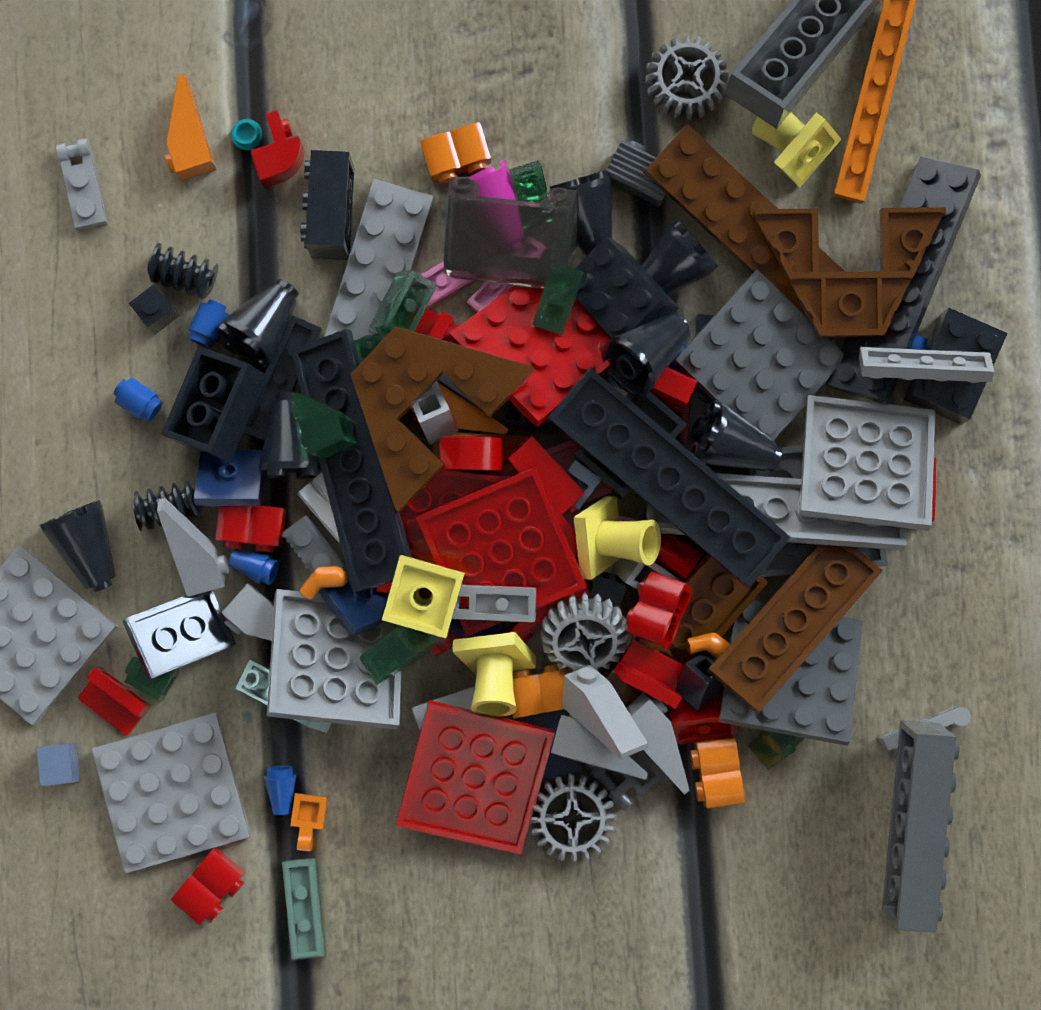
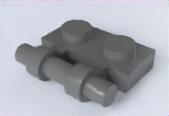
[582,750,665,810]

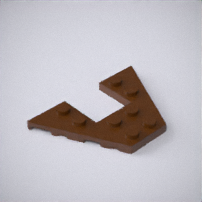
[753,207,946,337]
[351,327,535,512]

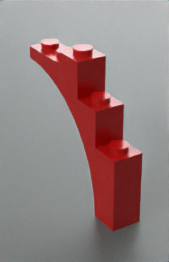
[504,435,590,644]

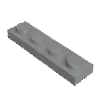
[859,347,995,383]

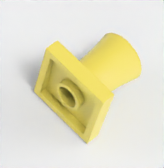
[752,112,841,188]
[574,496,661,580]
[382,555,465,638]
[453,632,536,717]

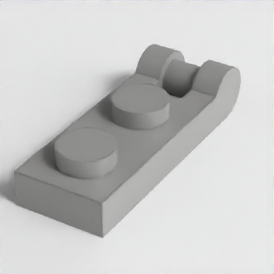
[56,138,108,231]
[452,584,536,622]
[877,707,971,754]

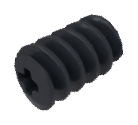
[147,242,218,299]
[133,480,204,532]

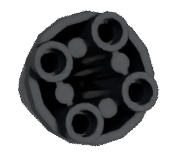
[549,170,612,256]
[642,220,718,296]
[216,279,299,370]
[259,393,322,479]
[690,400,782,471]

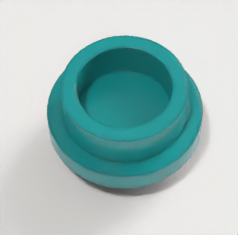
[231,119,263,151]

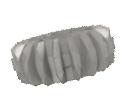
[645,34,730,121]
[541,592,629,673]
[530,774,616,863]

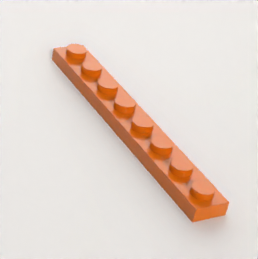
[832,0,916,204]

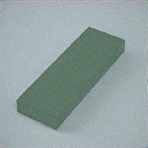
[282,858,325,960]

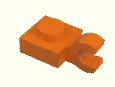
[290,793,328,852]

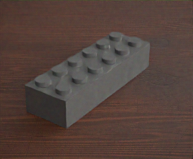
[725,0,881,129]
[882,720,960,933]

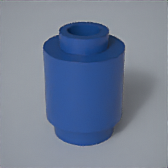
[188,299,229,349]
[113,377,163,422]

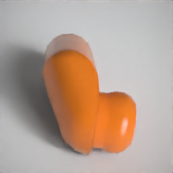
[299,566,348,600]
[686,633,730,660]

